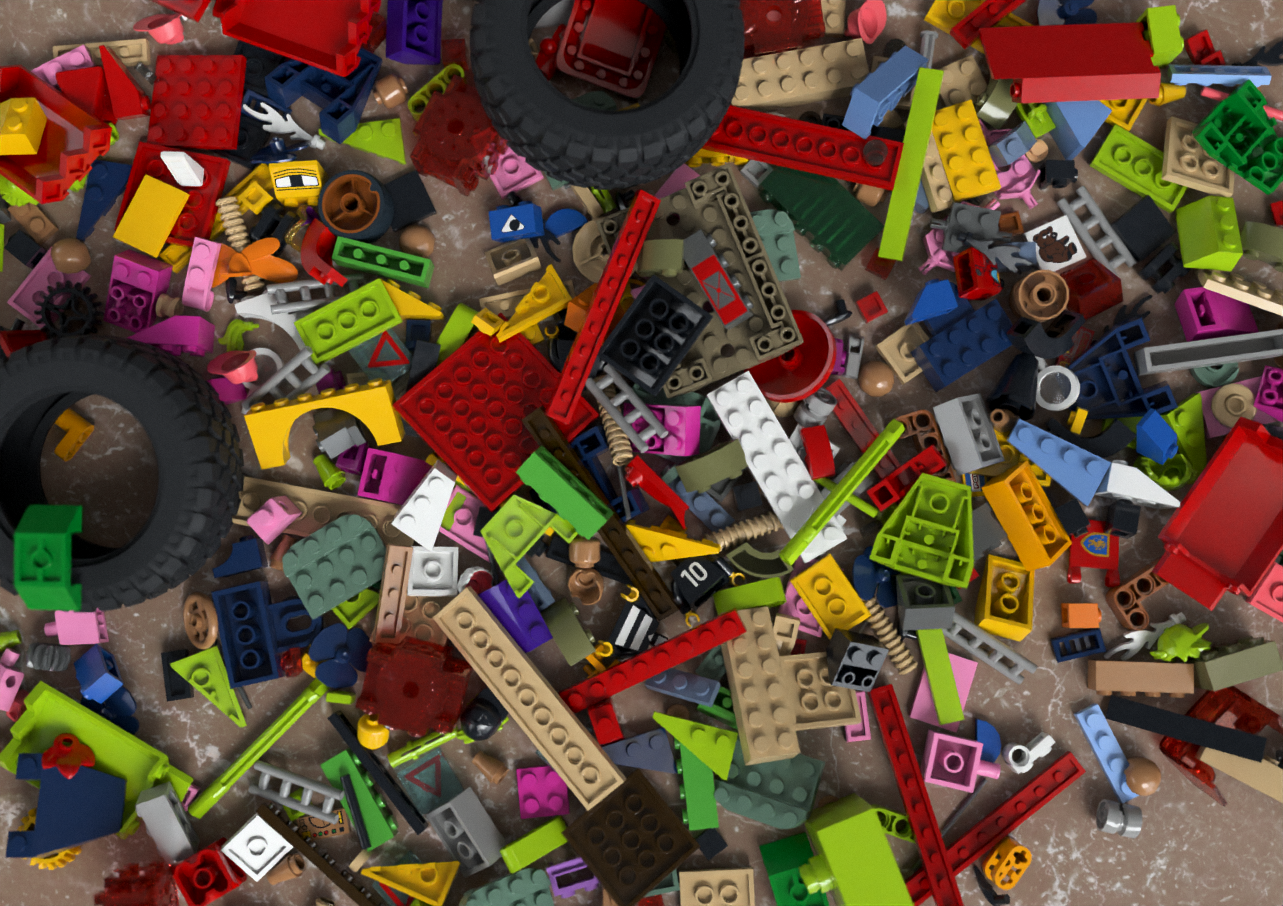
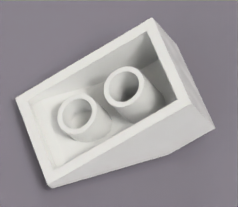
[1094,460,1180,510]

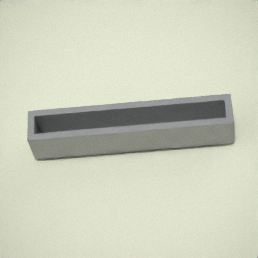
[1134,329,1283,376]

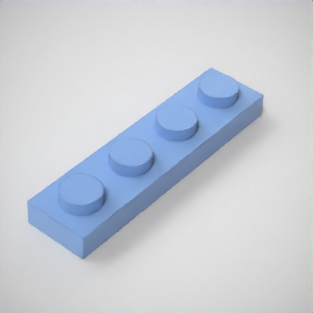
[1167,64,1272,87]
[1074,703,1139,804]

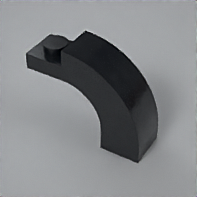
[1006,310,1086,359]
[1045,416,1137,458]

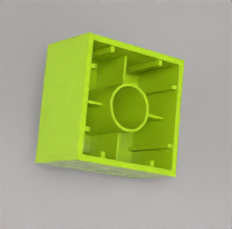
[798,793,914,906]

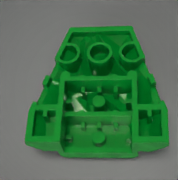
[1192,79,1283,195]

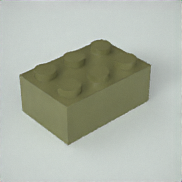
[1185,636,1283,691]

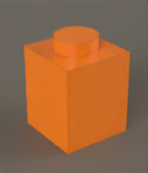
[1061,603,1102,628]

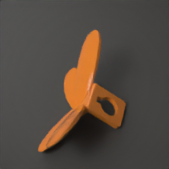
[212,238,298,288]

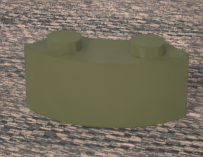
[975,73,1017,130]
[1240,221,1283,272]
[636,239,685,279]
[675,439,748,493]
[726,542,794,578]
[541,597,596,667]

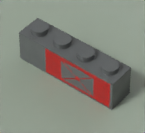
[683,229,754,330]

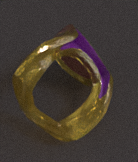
[284,205,322,253]

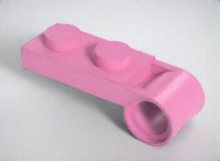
[31,45,96,88]
[182,237,221,312]

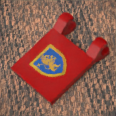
[1067,520,1120,587]

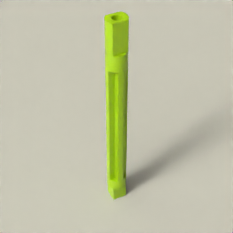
[779,419,905,566]
[187,678,330,819]

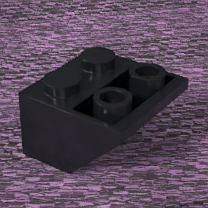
[826,628,889,692]

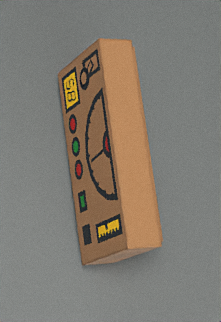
[297,808,351,840]

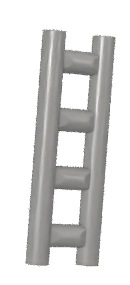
[1056,185,1137,280]
[266,273,364,314]
[241,346,331,410]
[585,364,668,453]
[942,611,1038,685]
[248,760,345,824]

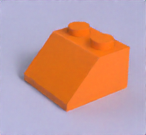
[564,283,625,346]

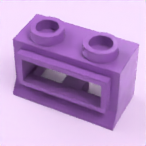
[546,855,599,898]

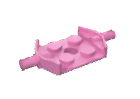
[979,119,1041,210]
[918,198,1000,275]

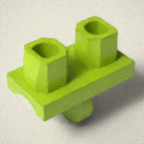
[1015,103,1056,138]

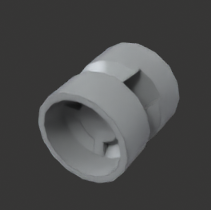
[793,387,837,428]
[1096,799,1142,839]

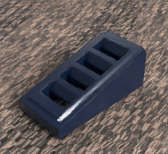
[241,89,292,125]
[1051,628,1106,663]

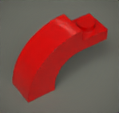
[300,218,348,287]
[866,444,947,511]

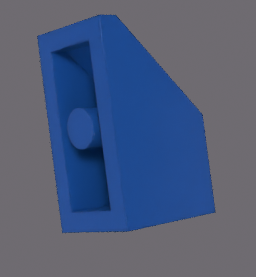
[904,278,958,326]
[1136,408,1178,465]

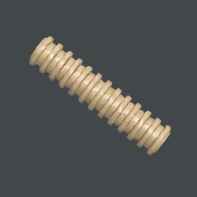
[215,196,265,292]
[593,375,634,466]
[704,511,784,555]
[855,589,918,675]

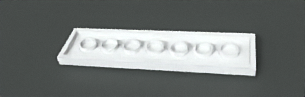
[706,371,847,563]

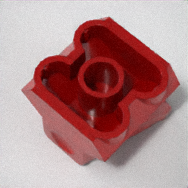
[55,66,117,125]
[172,837,247,906]

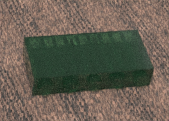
[758,166,885,271]

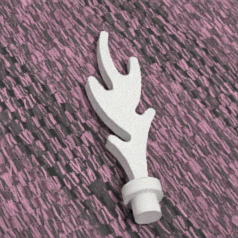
[243,102,326,150]
[1104,612,1186,661]

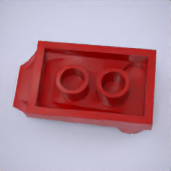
[624,455,689,531]

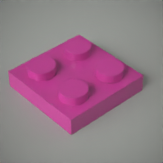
[516,765,570,819]

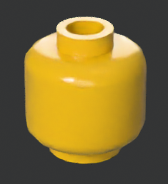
[357,712,390,749]

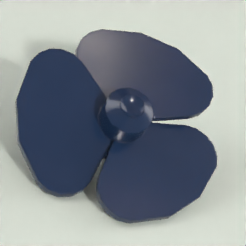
[1037,0,1097,25]
[250,136,311,164]
[852,546,901,608]
[308,623,374,689]
[80,685,139,736]

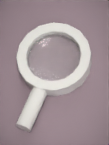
[241,348,284,414]
[1035,356,1080,411]

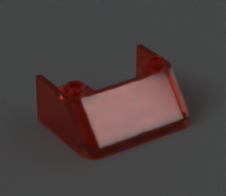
[1159,686,1283,807]

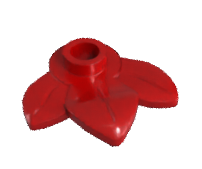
[41,733,95,779]

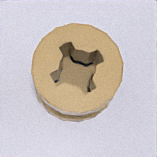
[156,293,184,318]

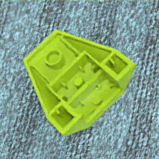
[870,473,974,589]

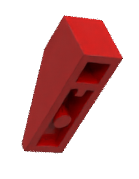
[99,45,151,120]

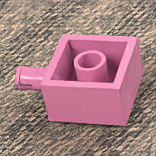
[920,729,1001,793]

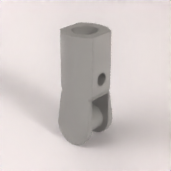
[842,334,865,379]

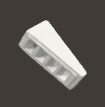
[160,151,204,186]

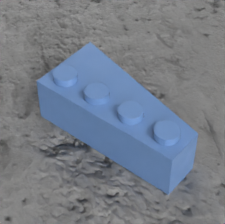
[842,45,929,140]
[1006,419,1111,507]

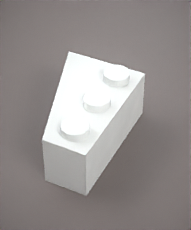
[391,459,457,552]

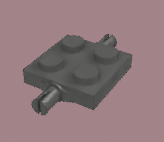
[930,202,1012,254]

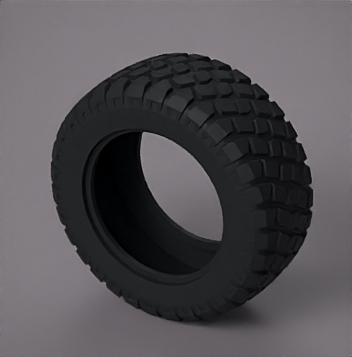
[470,0,745,190]
[0,335,244,613]

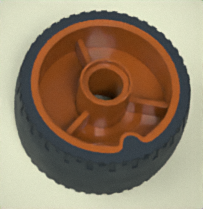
[318,170,394,244]

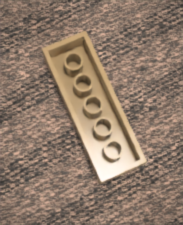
[730,38,869,112]
[720,606,800,766]

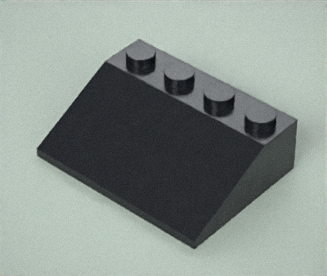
[597,274,713,397]

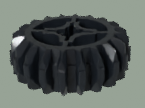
[34,280,104,339]

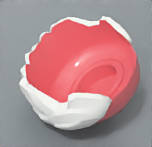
[457,566,494,595]

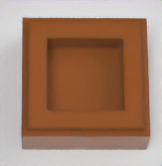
[998,211,1024,238]

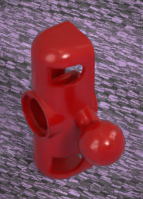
[535,23,567,82]

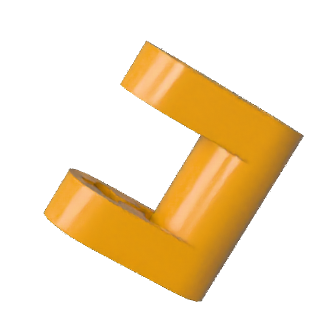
[51,407,94,461]
[982,837,1032,890]

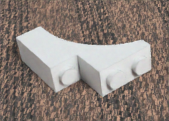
[234,290,335,367]

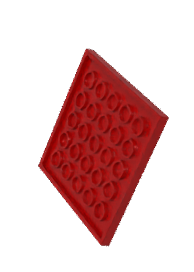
[392,313,599,512]

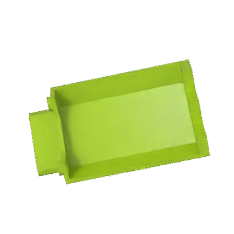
[0,681,194,840]

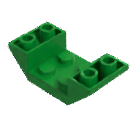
[14,505,82,611]
[759,832,830,906]

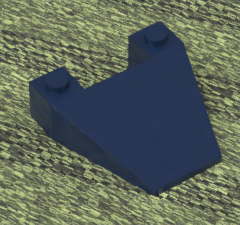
[265,46,382,144]
[1056,315,1178,420]
[529,425,650,534]
[5,753,127,858]

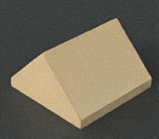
[484,238,541,286]

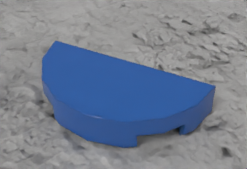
[544,208,588,241]
[975,719,1001,763]

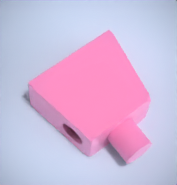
[246,495,302,545]
[44,608,109,645]
[0,648,24,712]

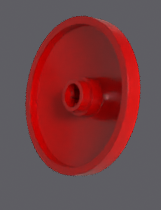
[744,310,837,403]

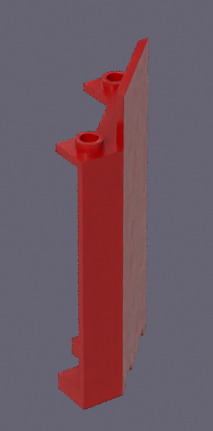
[212,0,381,77]
[979,22,1161,103]
[0,64,112,204]
[1151,416,1283,611]

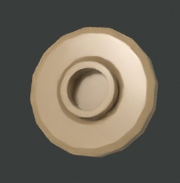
[1211,383,1257,428]

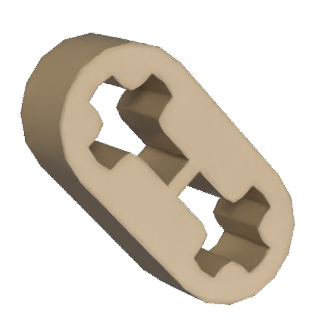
[569,183,604,219]

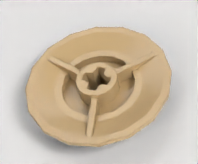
[572,216,637,283]

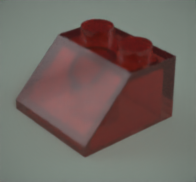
[1059,258,1123,320]

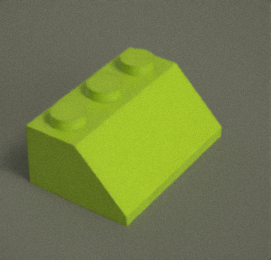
[1175,195,1243,271]

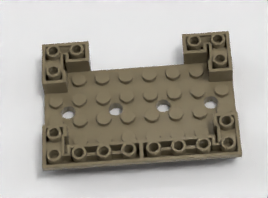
[596,164,804,399]

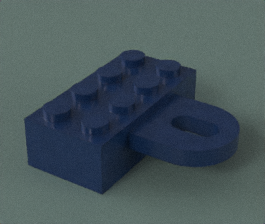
[910,280,1013,392]
[211,581,324,689]

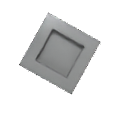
[740,160,774,189]

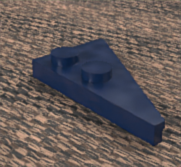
[76,160,132,241]
[601,727,678,774]

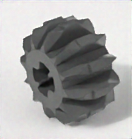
[26,642,71,671]

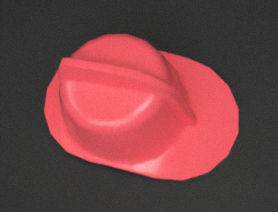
[844,0,887,44]
[133,13,184,45]
[207,350,258,384]

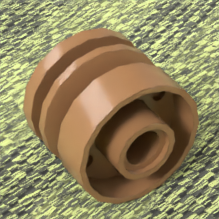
[1009,270,1069,323]

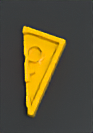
[496,264,572,342]
[626,520,721,562]
[361,861,461,906]

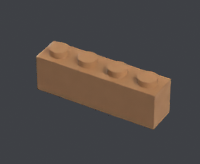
[1088,659,1194,698]

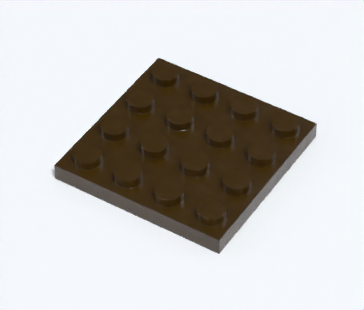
[561,768,701,906]

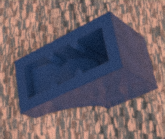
[212,535,269,578]

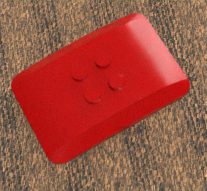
[556,0,666,99]

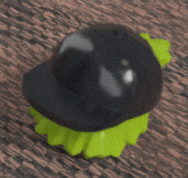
[456,688,509,744]

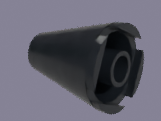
[986,352,1039,421]

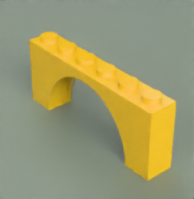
[244,378,406,470]

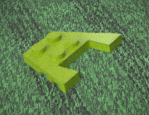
[480,495,578,599]

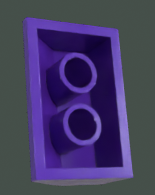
[385,0,443,65]
[478,579,553,653]

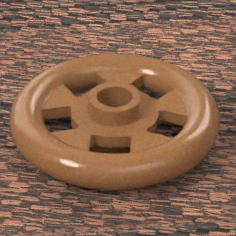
[183,591,218,649]

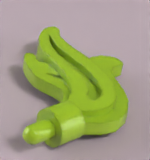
[218,319,259,352]

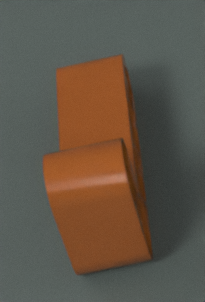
[886,409,956,482]
[1106,556,1168,630]

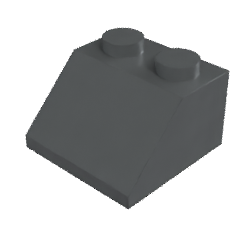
[896,575,955,631]

